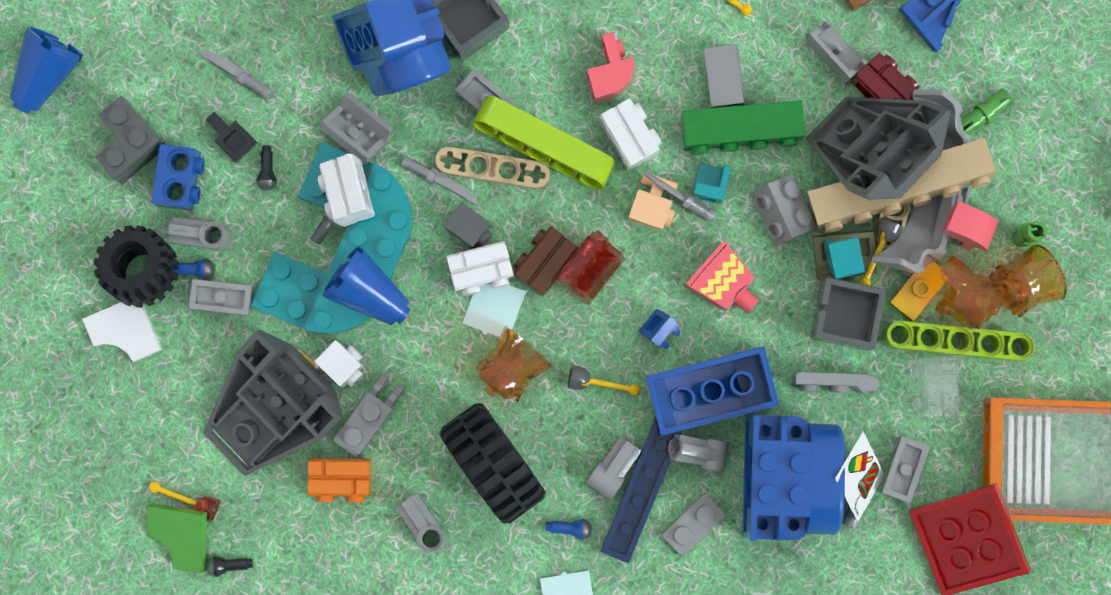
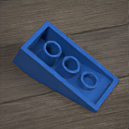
[646,346,780,436]

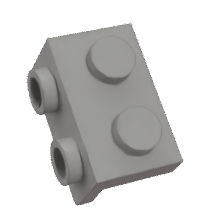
[319,93,393,165]
[751,174,817,247]

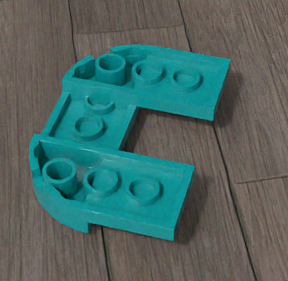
[251,143,413,334]

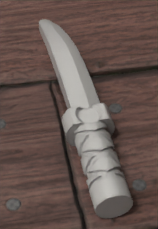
[199,51,274,101]
[401,156,477,204]
[643,172,715,222]

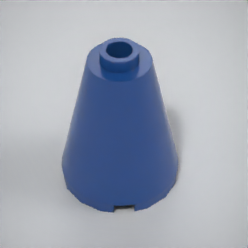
[9,27,83,113]
[322,246,410,325]

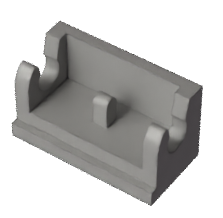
[805,19,868,84]
[704,44,746,108]

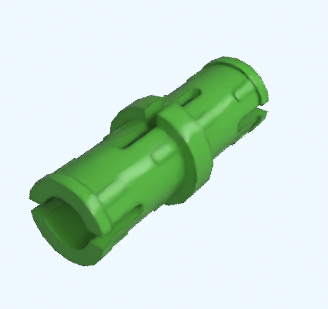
[961,88,1014,135]
[1011,221,1047,247]

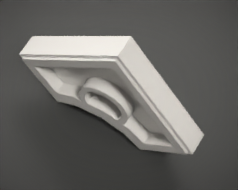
[82,302,162,362]

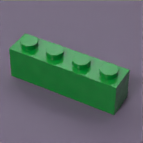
[681,100,805,155]

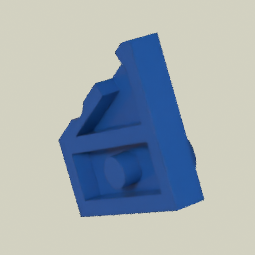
[898,0,960,52]

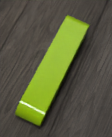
[473,96,615,190]
[881,321,1035,361]

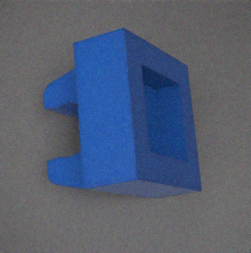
[638,309,680,349]

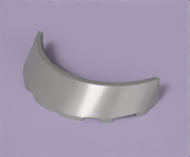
[871,90,971,273]

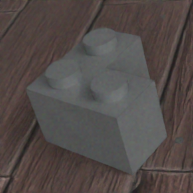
[95,96,167,184]

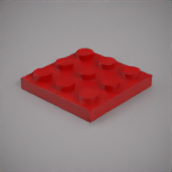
[909,483,1031,595]

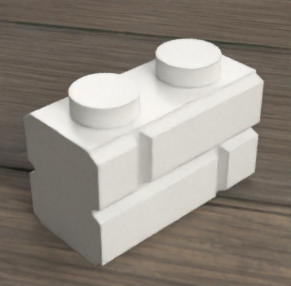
[599,99,662,171]
[318,154,375,227]
[447,241,514,296]

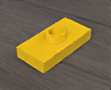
[889,261,950,322]

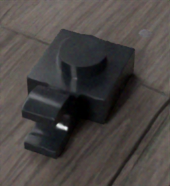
[206,112,258,163]

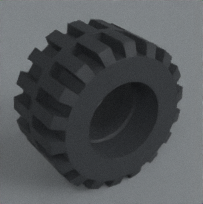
[94,225,179,308]

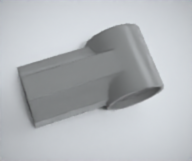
[168,217,233,251]
[668,434,729,472]
[585,436,641,501]
[396,493,447,552]

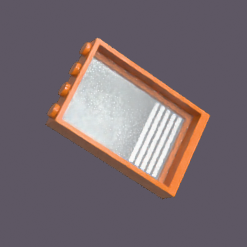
[983,398,1111,524]

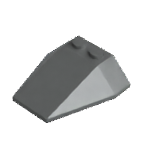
[806,97,951,200]
[204,329,344,476]

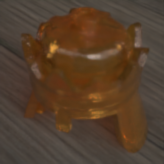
[989,244,1067,318]
[935,256,1001,329]
[477,326,553,402]

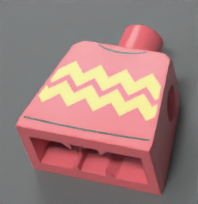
[684,241,759,314]

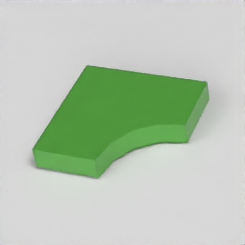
[147,503,207,573]

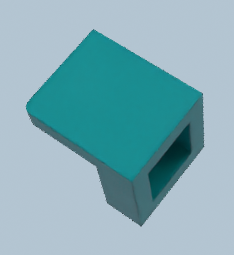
[692,163,731,204]
[823,237,865,279]

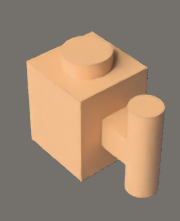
[628,174,678,232]

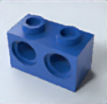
[151,144,205,211]

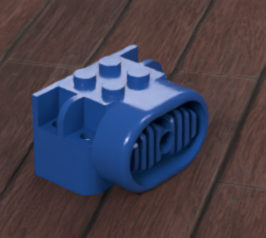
[332,0,451,96]
[742,415,845,541]

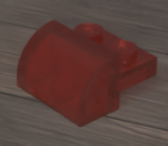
[556,230,625,305]

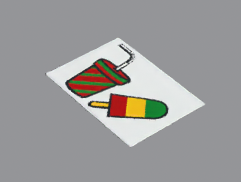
[835,431,884,521]

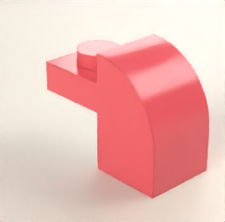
[587,32,634,103]
[941,201,998,252]

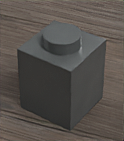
[444,202,492,249]

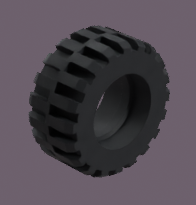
[439,403,546,524]

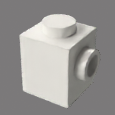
[314,340,364,387]

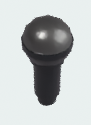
[256,145,277,191]
[206,556,253,577]

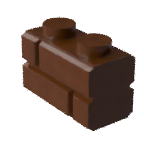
[513,226,579,297]

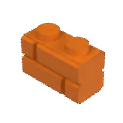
[308,459,372,502]

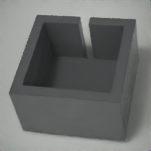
[433,0,510,62]
[810,277,886,351]

